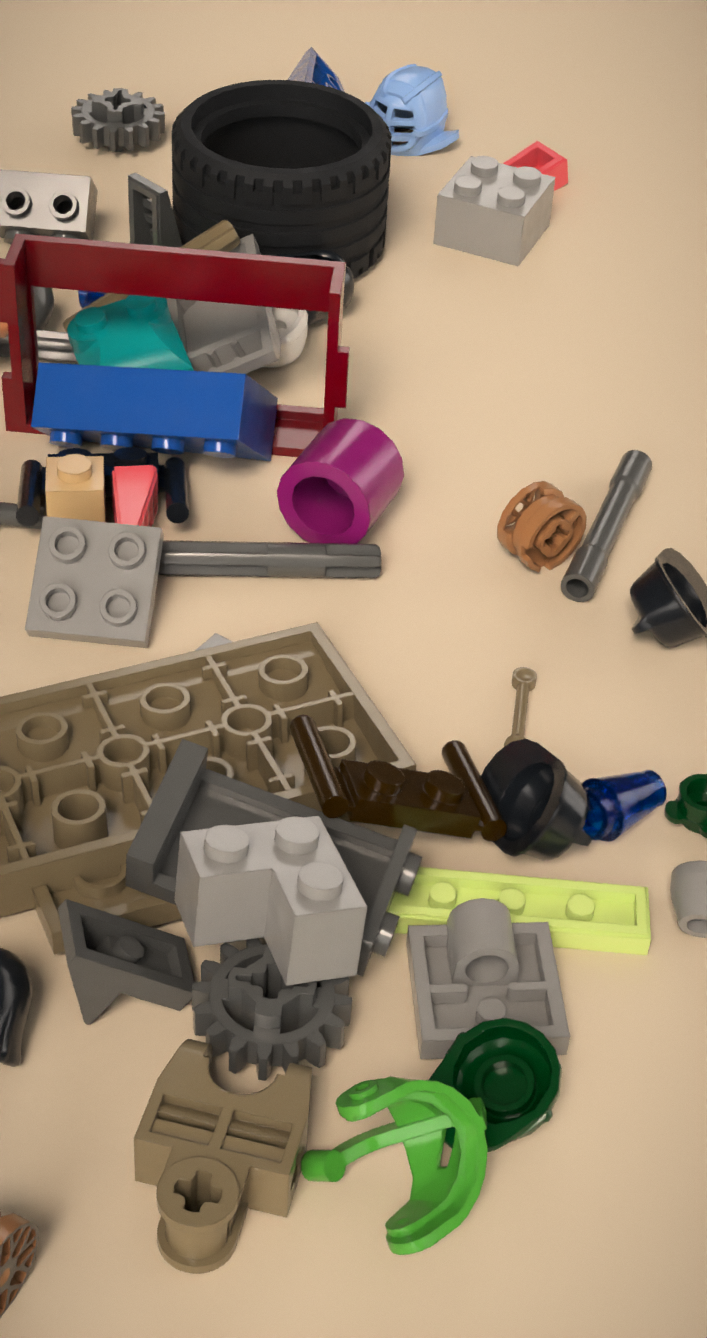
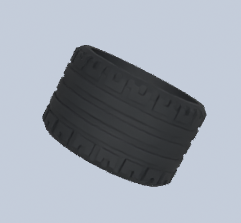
[171,80,392,279]

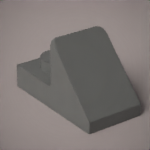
[58,899,194,1025]

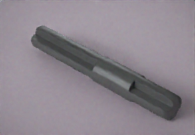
[158,540,381,578]

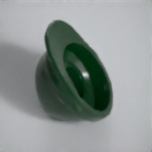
[429,1018,562,1152]

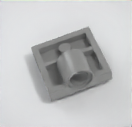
[25,516,164,648]
[406,898,570,1059]

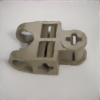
[134,1039,312,1274]

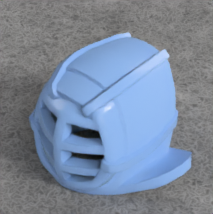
[365,64,459,156]

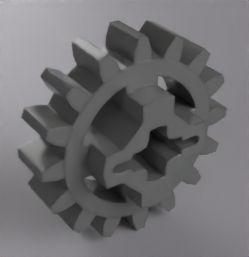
[71,88,165,152]
[192,938,352,1081]

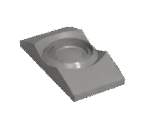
[166,234,281,374]

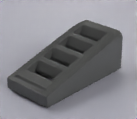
[128,172,182,247]

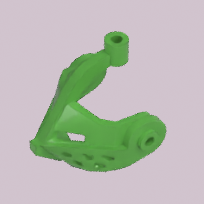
[301,1076,488,1255]

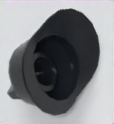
[630,548,707,647]
[481,739,593,860]

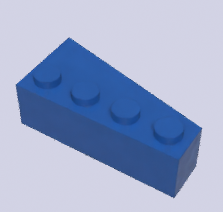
[31,362,278,461]

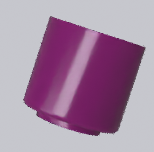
[277,418,404,544]

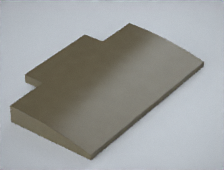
[0,622,417,954]

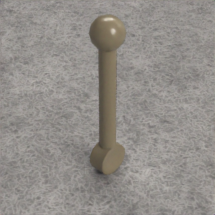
[504,667,537,747]

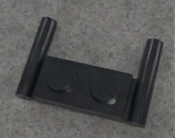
[16,447,189,527]

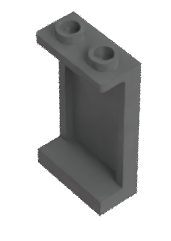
[126,739,423,976]

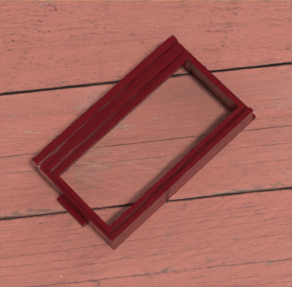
[0,233,350,457]

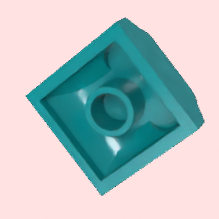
[67,295,194,371]

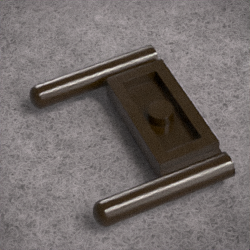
[290,715,507,841]

